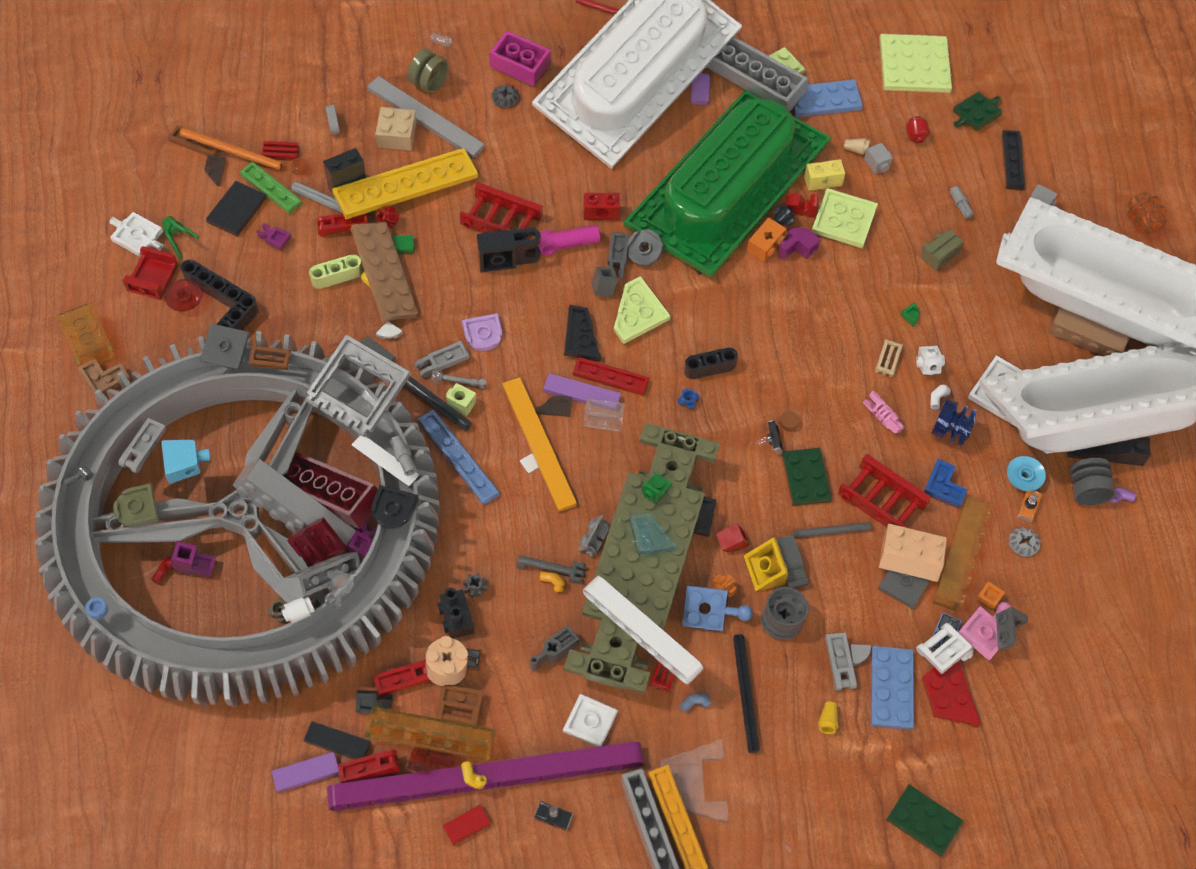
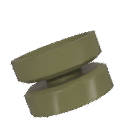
[407,48,449,93]

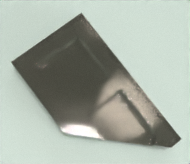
[204,155,226,186]
[535,396,572,417]

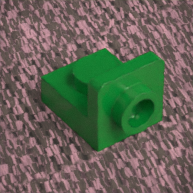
[641,472,672,503]

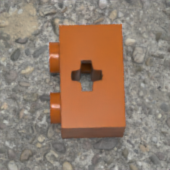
[747,217,786,262]

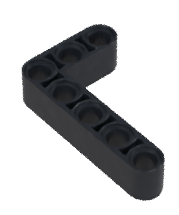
[181,260,258,331]

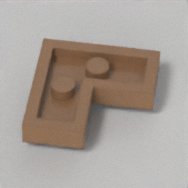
[78,358,131,395]

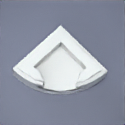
[376,321,402,340]

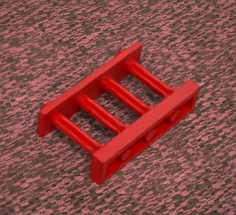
[459,182,543,233]
[838,454,931,528]

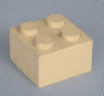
[375,107,417,151]

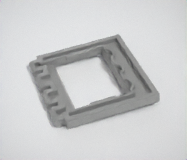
[306,335,411,437]

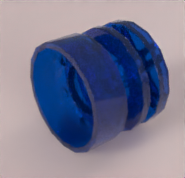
[931,398,977,447]

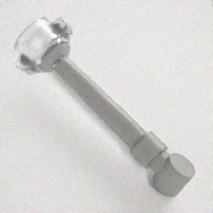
[431,367,486,389]

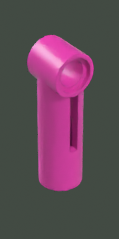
[539,225,600,255]

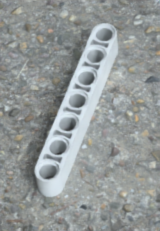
[582,576,703,684]

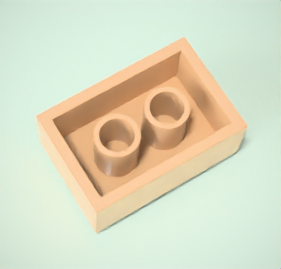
[879,524,947,582]

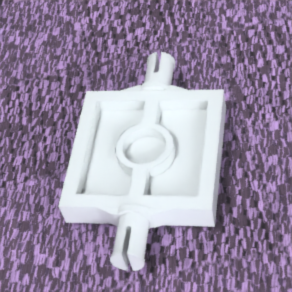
[110,212,164,257]

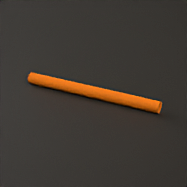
[180,128,282,171]

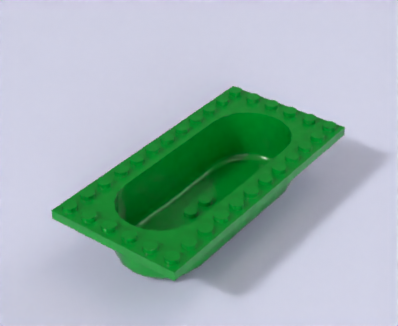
[624,90,831,278]

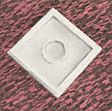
[563,694,618,747]

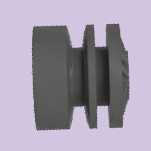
[1069,458,1116,505]
[761,587,809,640]

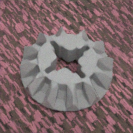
[1009,526,1041,557]

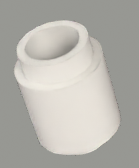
[281,596,315,624]

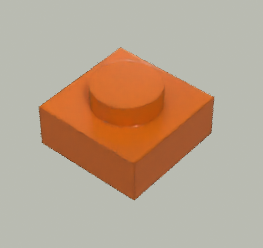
[976,581,1005,610]

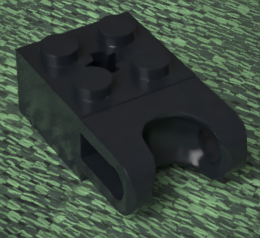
[476,228,541,273]

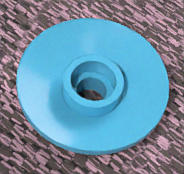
[1007,456,1046,491]

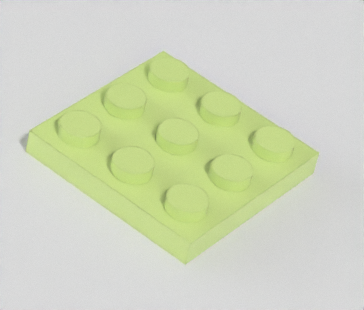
[812,188,878,249]

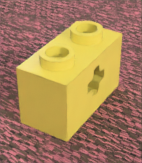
[804,159,845,191]

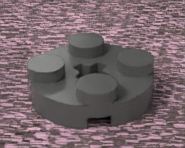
[627,229,664,267]

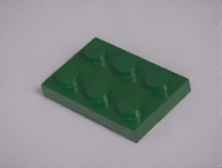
[782,448,831,506]
[886,784,964,857]

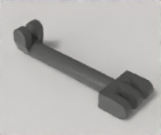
[516,555,587,585]

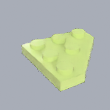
[614,276,670,344]

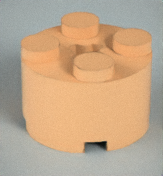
[426,636,468,686]

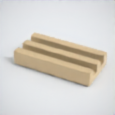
[875,339,903,378]

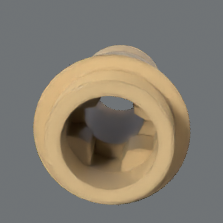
[844,138,871,155]

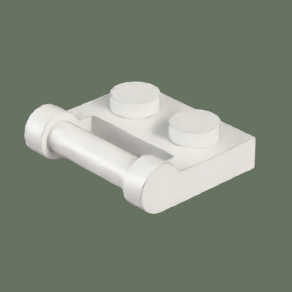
[916,623,972,674]

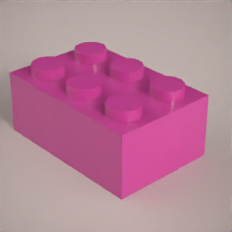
[489,30,551,86]

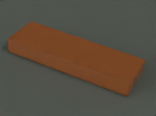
[168,125,221,159]

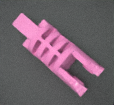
[863,391,904,434]

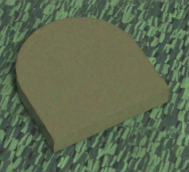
[113,483,159,527]

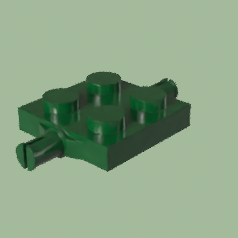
[953,91,1002,131]

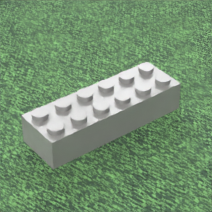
[706,37,808,111]
[232,459,356,546]

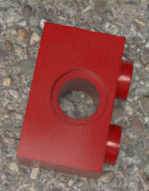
[583,193,620,220]

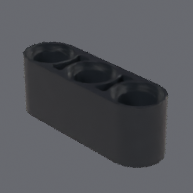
[684,347,738,379]

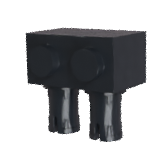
[437,588,474,639]

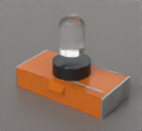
[1017,491,1042,523]

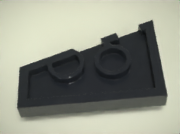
[563,305,601,362]

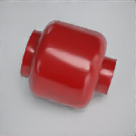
[905,116,930,143]

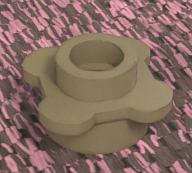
[267,599,286,622]

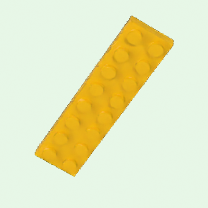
[332,148,478,219]

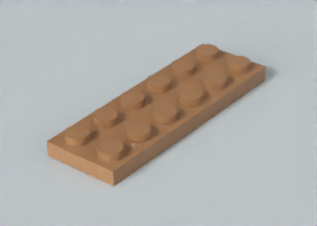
[351,222,418,321]

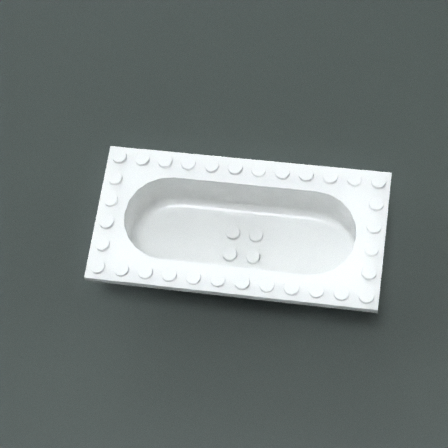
[532,0,742,169]
[997,197,1196,349]
[979,342,1196,454]

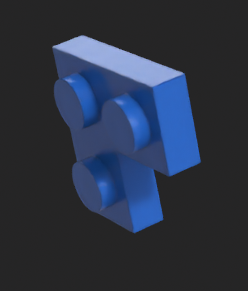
[924,459,968,508]

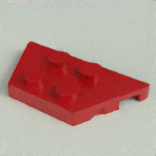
[922,661,981,728]

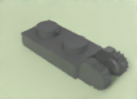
[608,232,629,279]

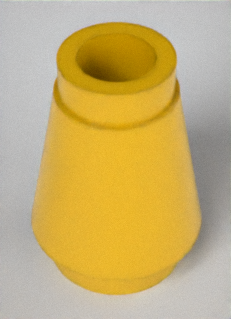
[818,702,838,734]

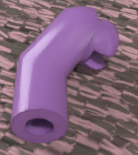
[1110,487,1136,503]

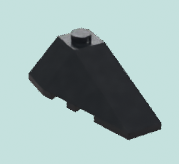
[1067,436,1151,466]

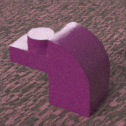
[778,228,821,260]
[171,541,216,578]

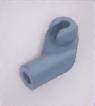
[679,693,711,712]

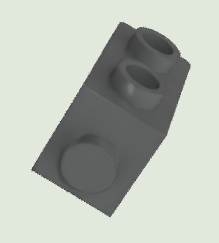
[996,607,1028,651]

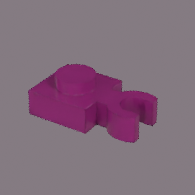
[256,223,291,251]
[347,521,377,559]

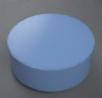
[85,597,108,620]

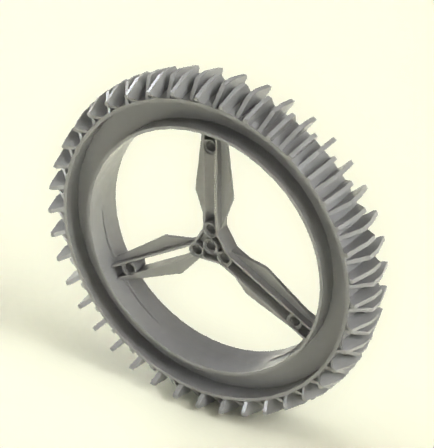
[35,331,440,707]

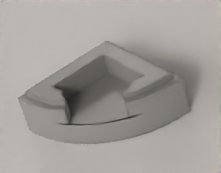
[850,645,871,666]

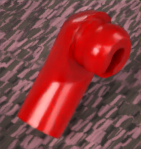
[151,557,173,584]

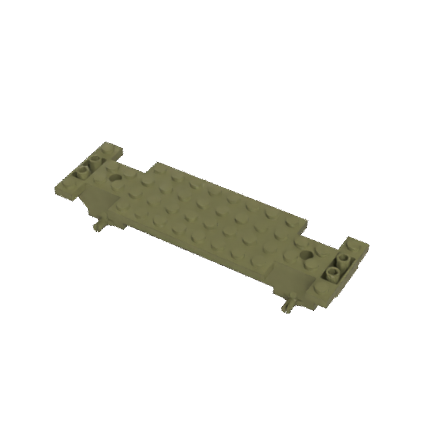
[564,423,720,694]

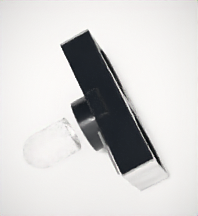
[755,420,783,455]
[534,801,573,831]

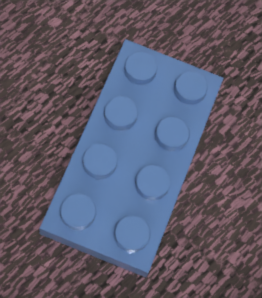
[793,79,863,118]
[871,646,914,730]

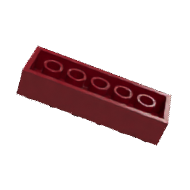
[283,452,378,529]

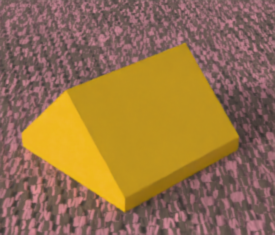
[744,537,788,591]

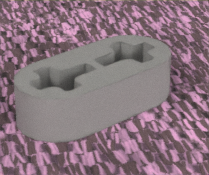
[325,105,340,135]

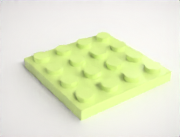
[879,34,952,93]

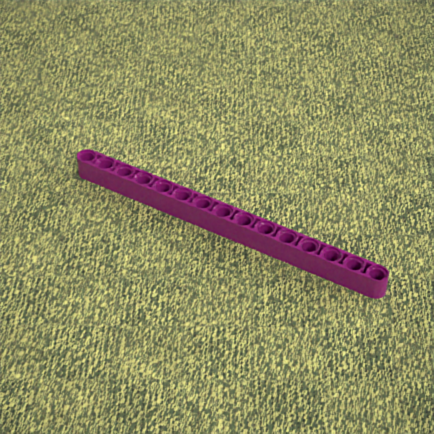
[327,742,644,811]

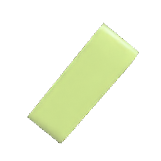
[309,254,363,289]

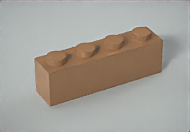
[1048,307,1129,356]

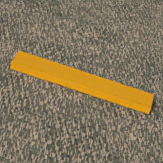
[648,765,708,869]

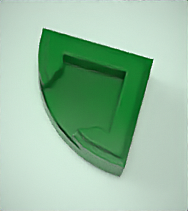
[900,302,919,327]

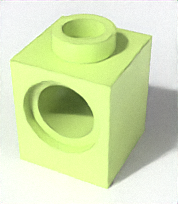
[446,383,477,417]

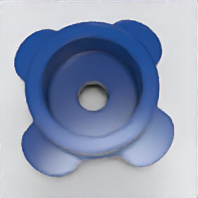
[678,389,699,409]

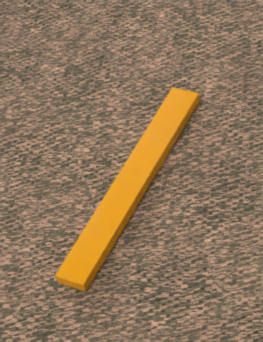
[502,377,577,512]

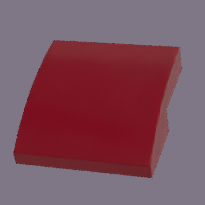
[287,517,347,567]

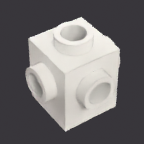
[916,346,945,375]

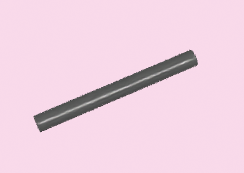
[793,522,872,538]

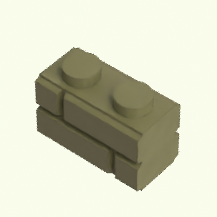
[921,229,964,270]

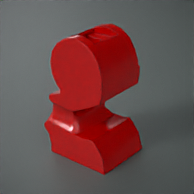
[786,193,818,218]

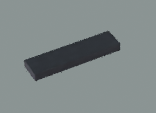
[1002,130,1025,190]

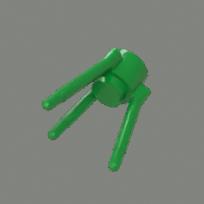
[162,216,199,259]

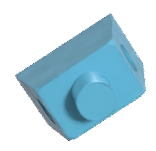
[161,440,211,483]

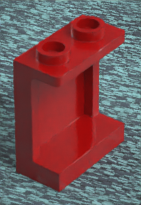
[123,246,179,300]

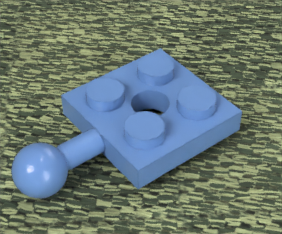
[682,585,753,631]

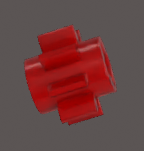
[377,205,399,228]

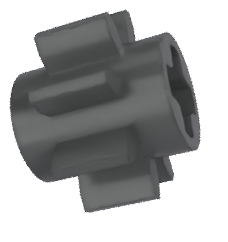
[463,573,488,599]

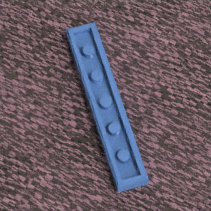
[418,410,499,506]

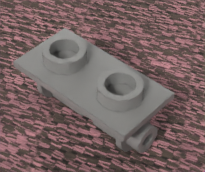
[578,515,610,557]

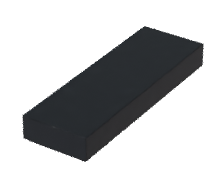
[303,721,371,760]

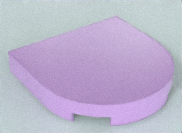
[462,313,502,351]

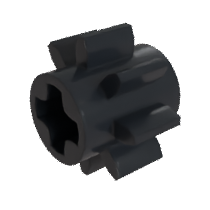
[773,205,795,226]

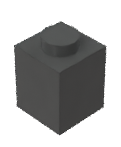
[591,267,618,296]

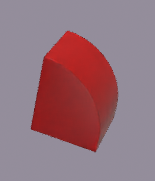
[716,523,750,552]

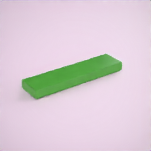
[240,161,302,215]

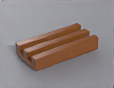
[248,346,292,370]

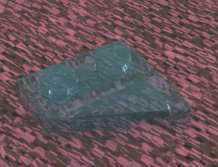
[629,513,677,555]

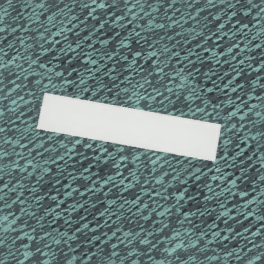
[352,435,419,486]

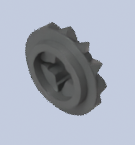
[492,84,519,107]

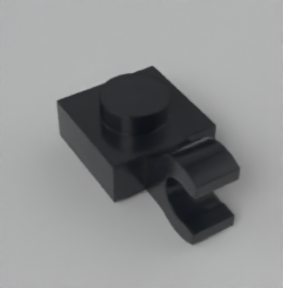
[356,690,393,713]

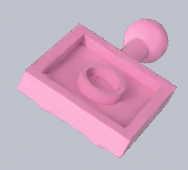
[958,602,1011,660]

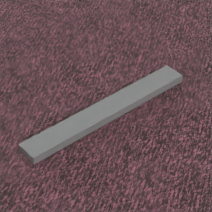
[367,76,484,159]

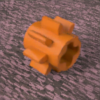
[712,574,737,598]

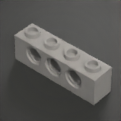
[282,552,361,599]

